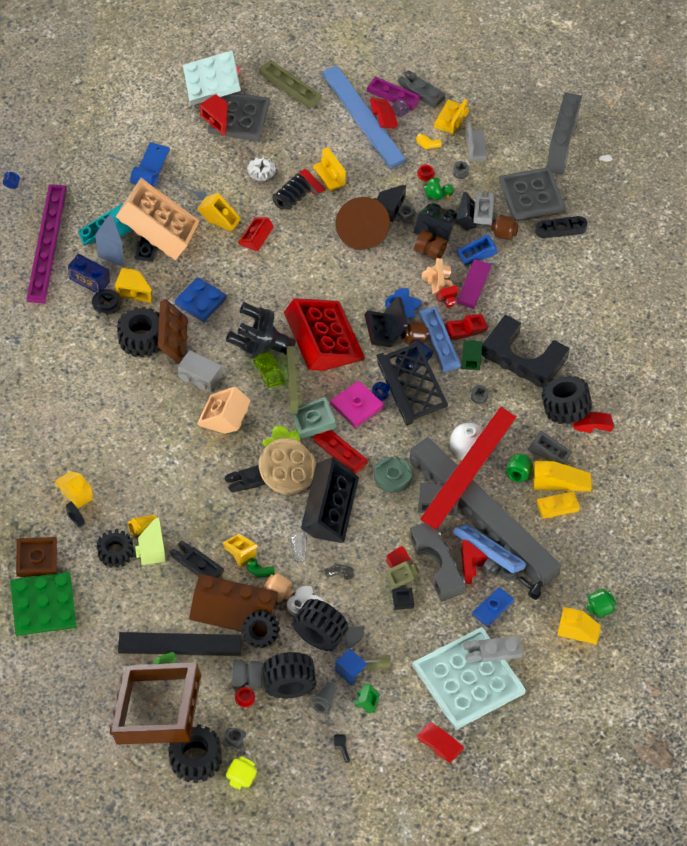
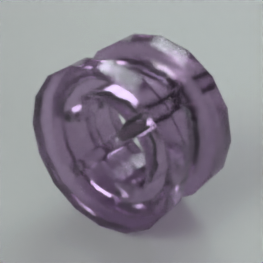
[392,100,409,117]

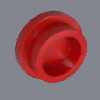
[417,164,435,181]
[235,687,255,708]

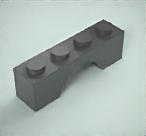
[409,523,466,602]

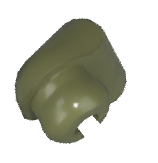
[363,654,391,670]

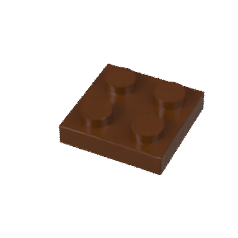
[16,537,57,577]

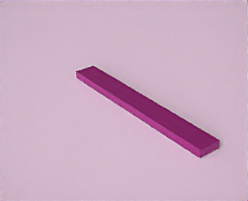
[26,184,67,303]

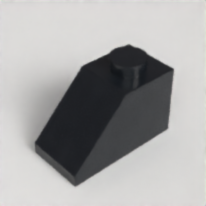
[374,185,406,223]

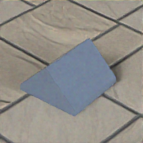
[96,215,124,266]

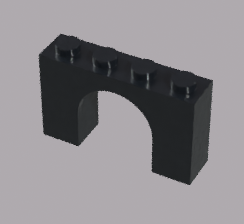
[482,314,570,388]

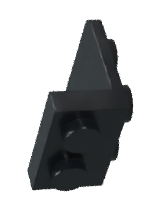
[413,203,458,244]
[364,297,408,347]

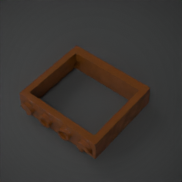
[110,662,202,745]

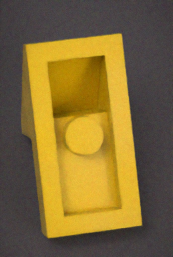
[222,534,257,568]

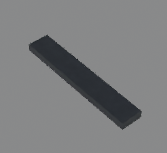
[118,632,242,656]

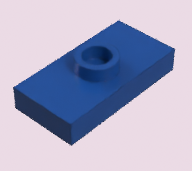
[472,587,514,627]

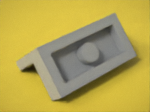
[466,122,487,162]

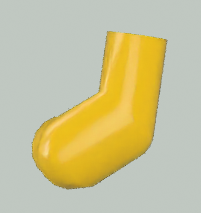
[416,134,442,150]

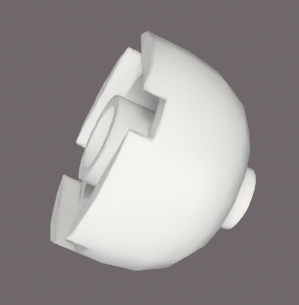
[449,423,484,460]

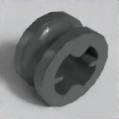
[453,161,469,179]
[471,385,489,404]

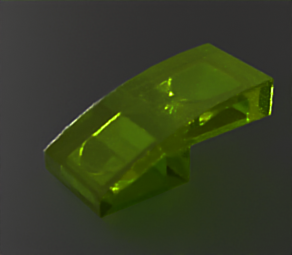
[253,352,285,388]

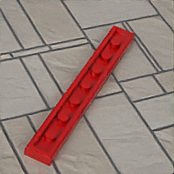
[420,406,517,530]

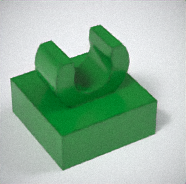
[353,684,380,713]

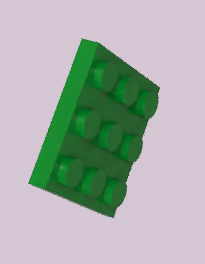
[10,572,77,636]

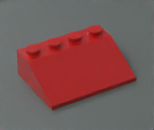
[284,298,365,371]

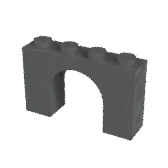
[547,92,582,175]

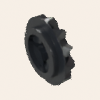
[92,289,122,315]

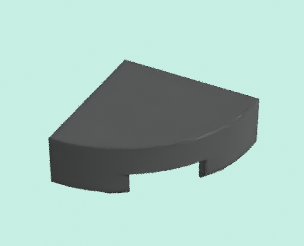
[344,626,364,649]

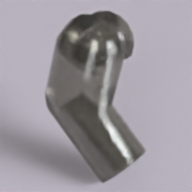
[324,564,355,580]

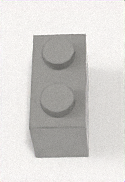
[178,350,222,392]

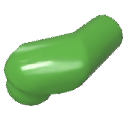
[154,652,177,664]

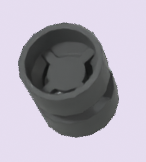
[232,660,263,688]

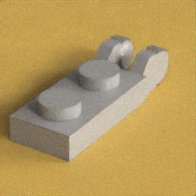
[474,190,494,225]
[463,636,523,662]

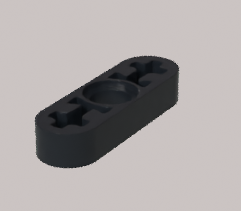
[535,216,588,238]

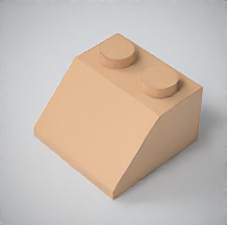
[197,387,251,434]

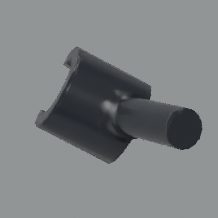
[519,576,541,600]
[334,734,350,763]

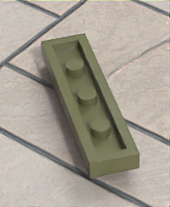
[259,60,322,109]
[287,346,302,414]

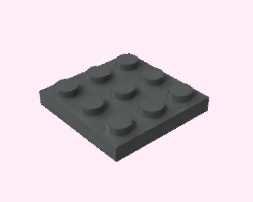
[208,93,270,141]
[499,167,565,220]

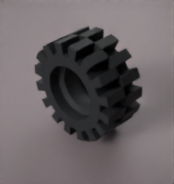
[97,529,134,568]
[241,610,280,648]

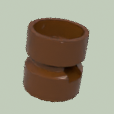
[414,230,448,261]

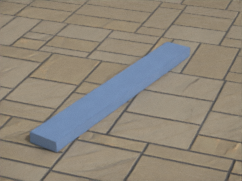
[322,65,405,169]

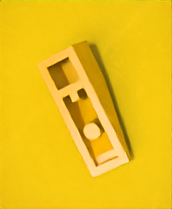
[533,461,592,491]

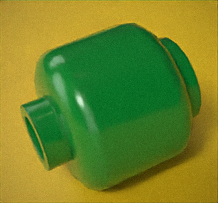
[506,454,533,482]
[585,588,617,618]

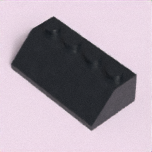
[301,457,359,543]

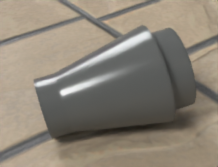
[312,682,337,713]

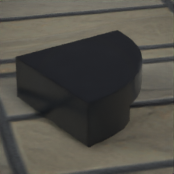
[66,501,85,527]

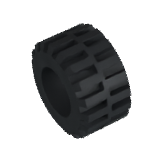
[117,306,159,358]
[541,375,592,424]
[292,599,349,651]
[262,652,316,699]
[168,724,222,783]

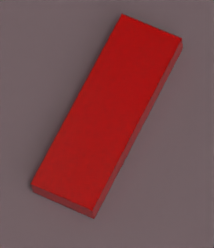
[313,430,368,474]

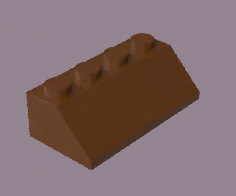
[189,574,278,637]

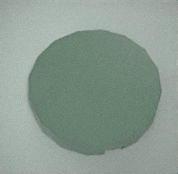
[374,457,412,493]

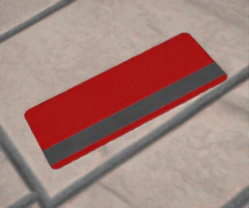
[295,169,326,196]

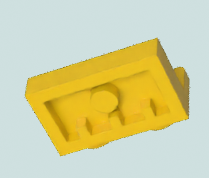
[434,99,469,134]
[313,147,346,191]

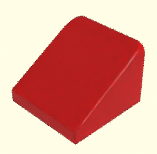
[386,546,413,568]

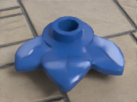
[385,288,422,319]

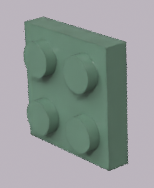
[291,397,337,439]

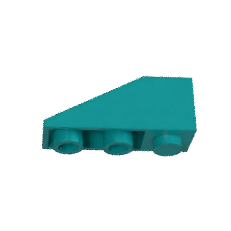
[78,203,133,246]

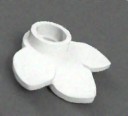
[286,586,324,616]

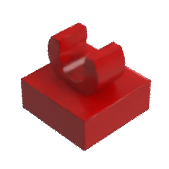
[436,285,459,308]

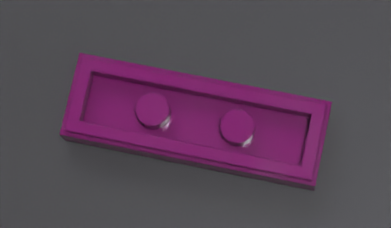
[367,76,421,111]
[457,259,491,309]

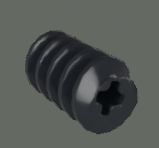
[272,174,311,210]

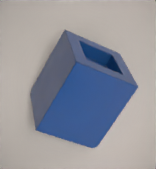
[335,648,367,686]

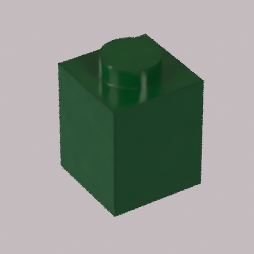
[461,340,482,370]

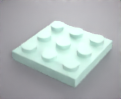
[183,51,241,106]

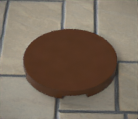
[336,197,390,250]

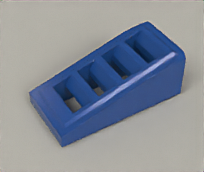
[456,234,498,265]

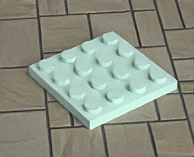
[412,627,526,730]

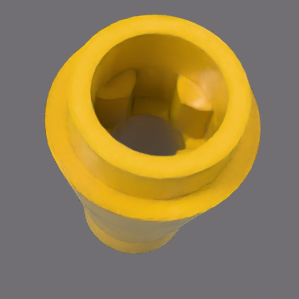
[128,514,157,536]

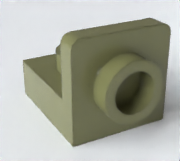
[385,561,419,589]

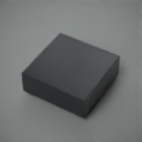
[392,588,414,610]

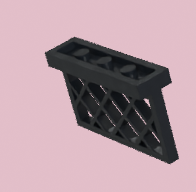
[376,342,448,426]

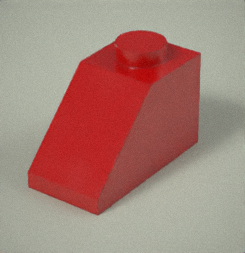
[200,94,228,136]

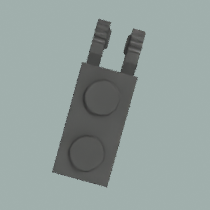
[398,70,445,108]

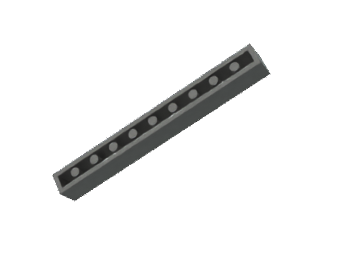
[410,437,561,588]

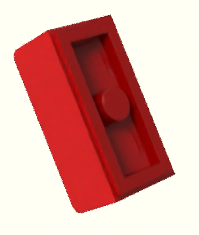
[238,217,274,251]

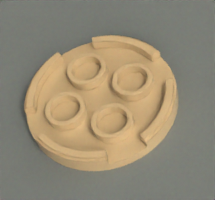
[259,438,316,495]

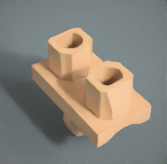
[422,258,452,296]

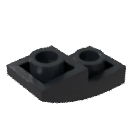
[135,236,158,262]

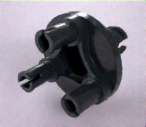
[226,302,296,359]

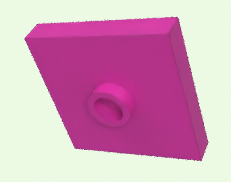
[330,381,384,428]

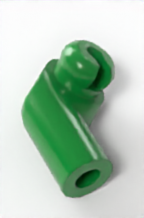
[246,558,275,578]

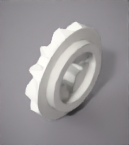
[247,157,276,181]

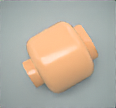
[263,573,294,603]

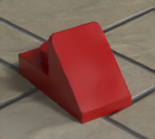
[461,540,487,584]

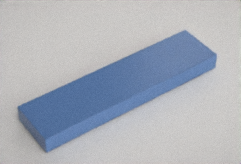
[418,306,461,372]
[453,524,527,573]

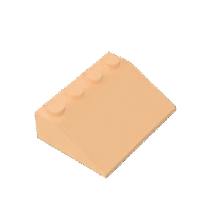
[116,178,199,260]

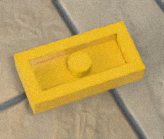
[536,491,580,519]

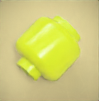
[226,757,257,790]

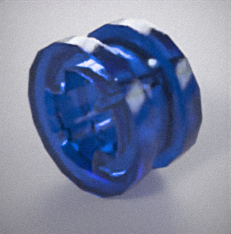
[2,172,20,189]
[372,382,389,401]

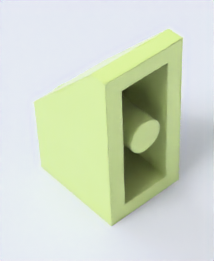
[135,518,165,565]

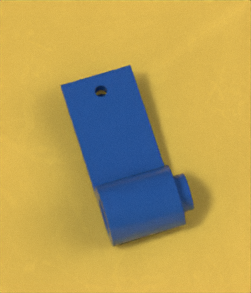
[130,142,170,187]

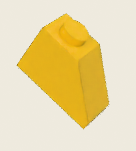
[197,193,241,232]
[115,268,153,303]
[55,471,93,508]
[557,607,601,645]

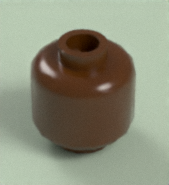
[491,215,519,240]
[400,321,429,345]

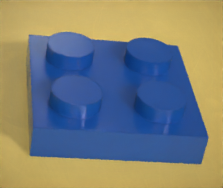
[175,277,227,322]

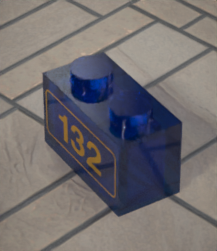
[68,253,110,293]

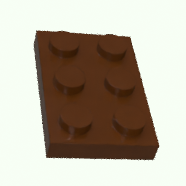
[158,299,188,364]

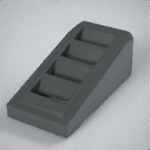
[528,431,572,464]

